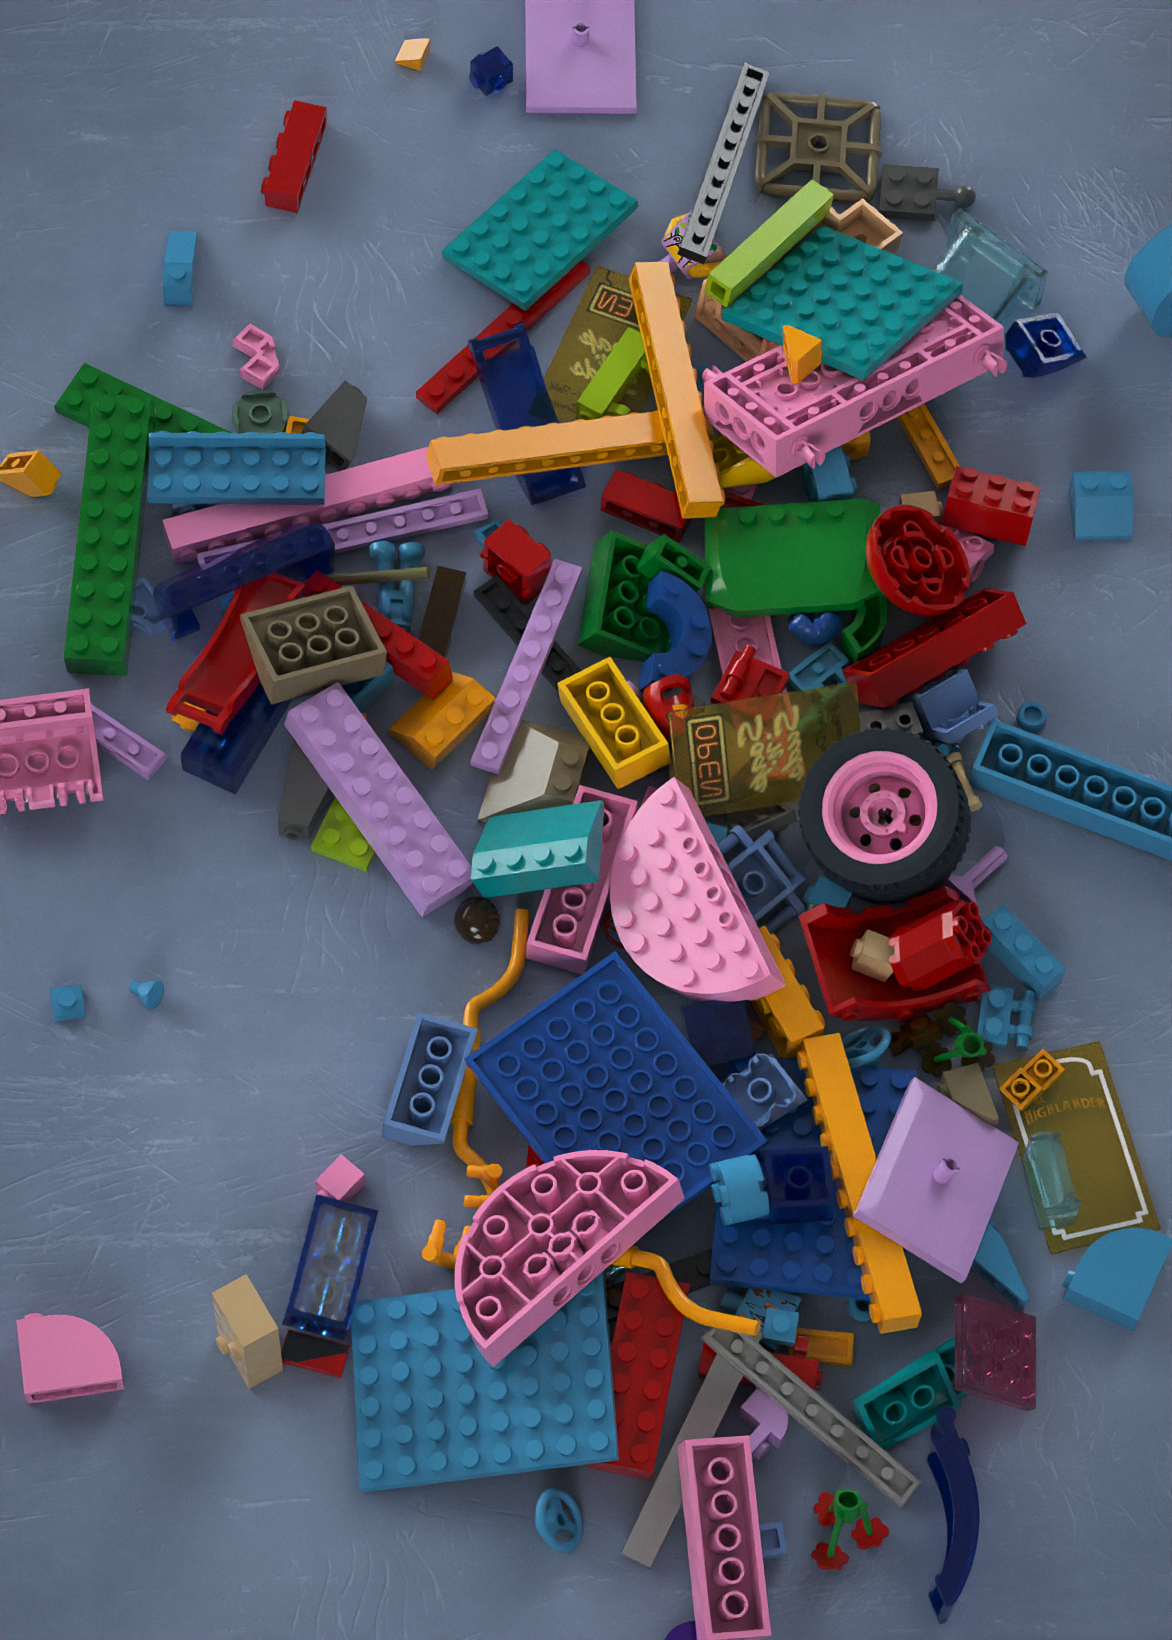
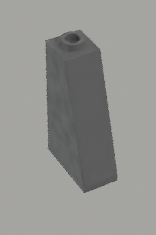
[278,740,333,840]

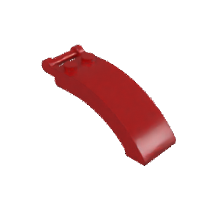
[166,564,305,735]

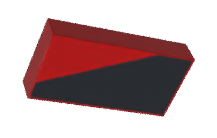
[281,1329,350,1379]

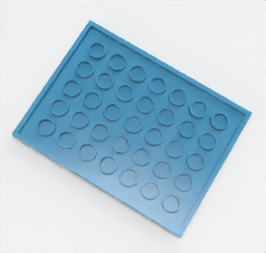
[350,1271,619,1493]

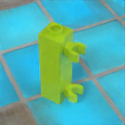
[576,327,650,420]

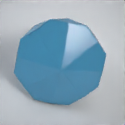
[129,980,164,1010]

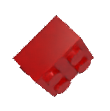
[479,519,551,606]

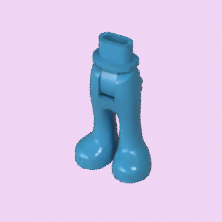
[369,541,425,632]

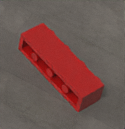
[261,100,327,213]

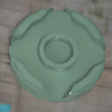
[232,389,290,434]

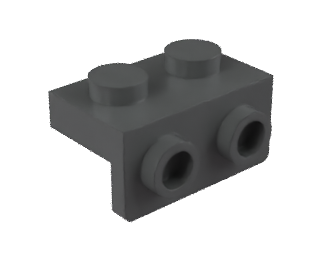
[723,785,798,842]

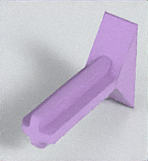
[942,846,1008,904]

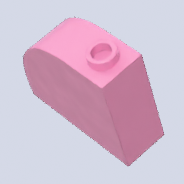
[16,1313,124,1404]

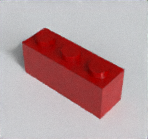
[600,469,693,543]

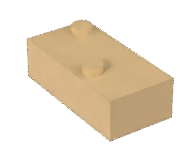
[211,1274,283,1389]

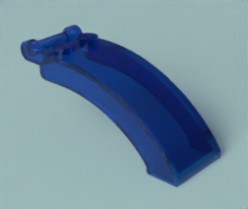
[468,323,586,505]
[927,1406,980,1624]

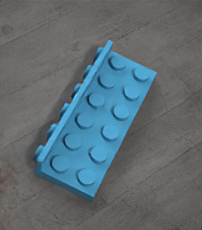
[147,431,326,505]

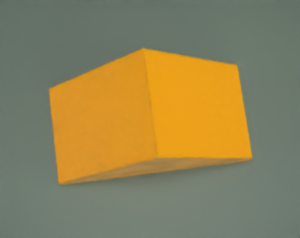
[783,325,822,385]

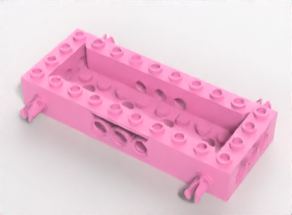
[702,295,1007,478]

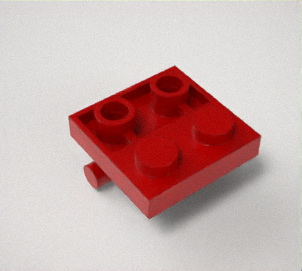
[710,645,790,726]

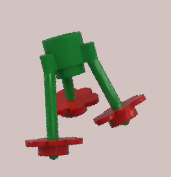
[811,1489,889,1570]

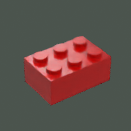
[941,466,1041,546]

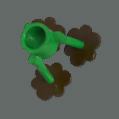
[921,1001,995,1077]

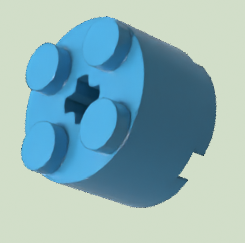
[709,1154,770,1226]

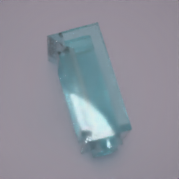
[1022,1131,1082,1230]

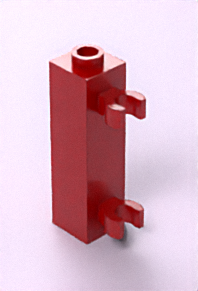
[698,1336,823,1390]

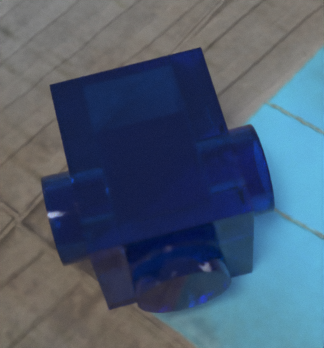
[469,46,513,96]

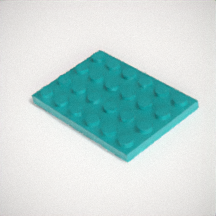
[442,149,639,311]

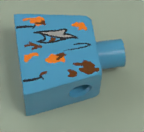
[720,1288,802,1353]

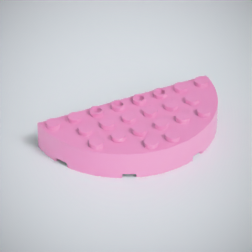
[610,777,786,1004]
[455,1150,685,1367]

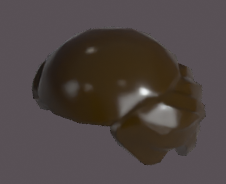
[454,896,500,944]

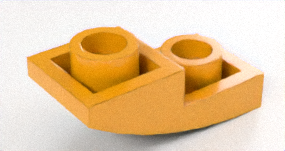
[999,1048,1066,1111]

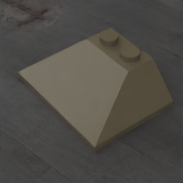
[477,720,592,824]

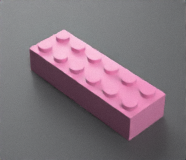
[526,785,638,975]
[677,1435,771,1640]

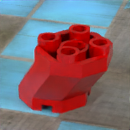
[889,900,992,992]

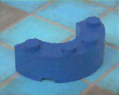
[639,571,712,693]

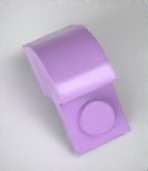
[739,1388,788,1460]

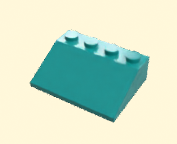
[471,800,604,898]

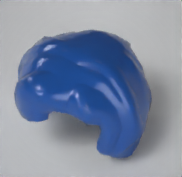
[787,611,842,646]

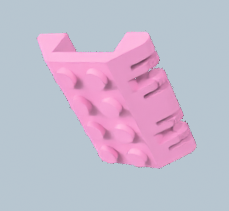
[0,688,104,814]

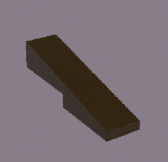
[408,566,466,684]

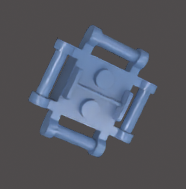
[717,825,807,934]

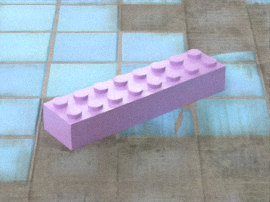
[284,682,473,918]

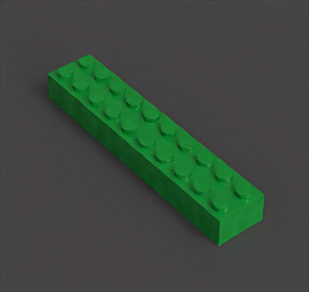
[64,393,155,676]

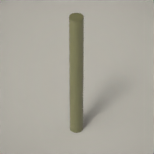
[325,567,431,586]

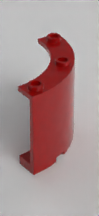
[798,886,991,1022]

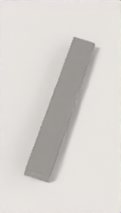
[700,1327,922,1508]
[620,1331,763,1569]

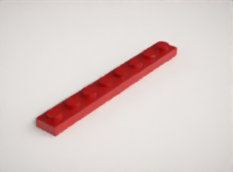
[416,260,591,414]

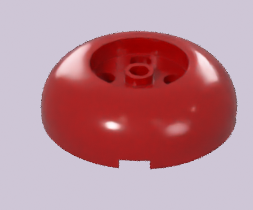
[865,505,970,616]

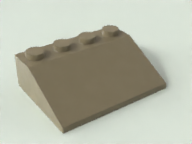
[240,585,387,705]

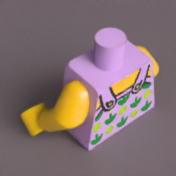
[659,210,727,279]

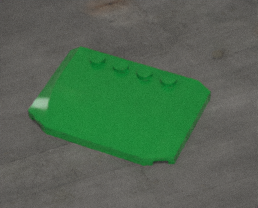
[705,498,884,618]

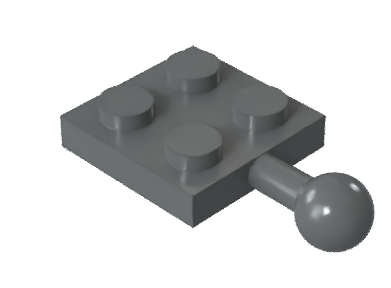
[879,165,976,221]

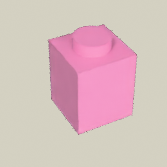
[315,1154,365,1211]

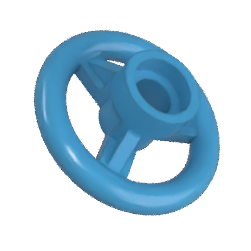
[842,1026,891,1068]
[535,1488,583,1553]

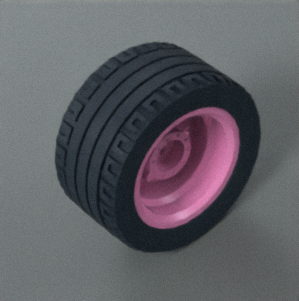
[798,728,971,904]

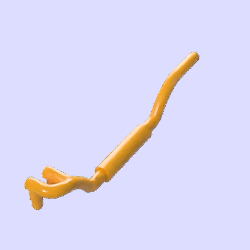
[450,909,530,1209]
[422,1219,761,1337]

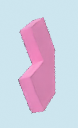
[232,324,280,390]

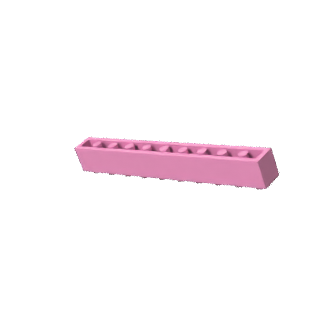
[162,447,453,564]

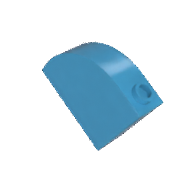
[1062,1228,1172,1331]

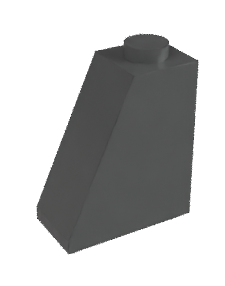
[300,381,368,471]

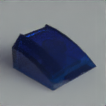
[1005,313,1087,378]

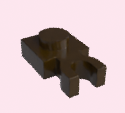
[888,1014,942,1057]

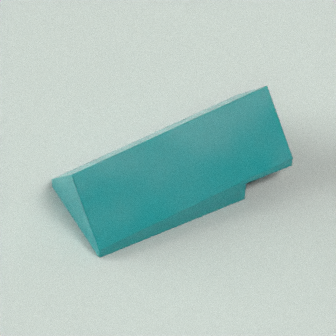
[852,1333,983,1450]

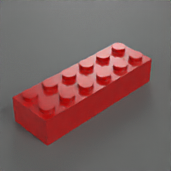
[842,588,1027,709]
[588,1272,690,1481]

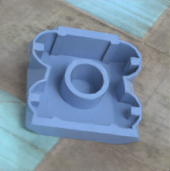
[723,1053,808,1130]

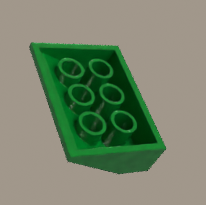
[577,530,671,662]

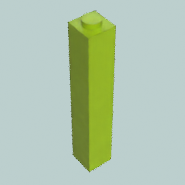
[704,179,834,307]

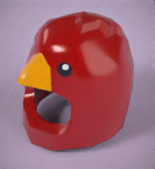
[643,674,695,739]

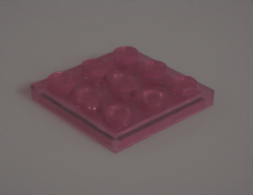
[955,1294,1036,1411]

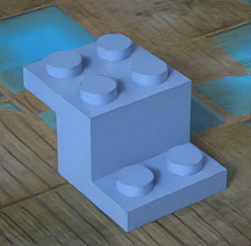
[898,667,999,744]

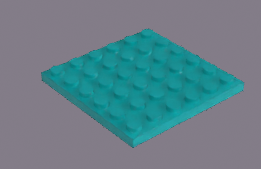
[722,225,963,381]

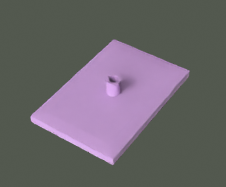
[525,0,637,114]
[853,1077,1019,1283]

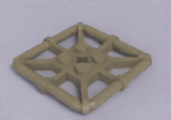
[754,92,882,202]

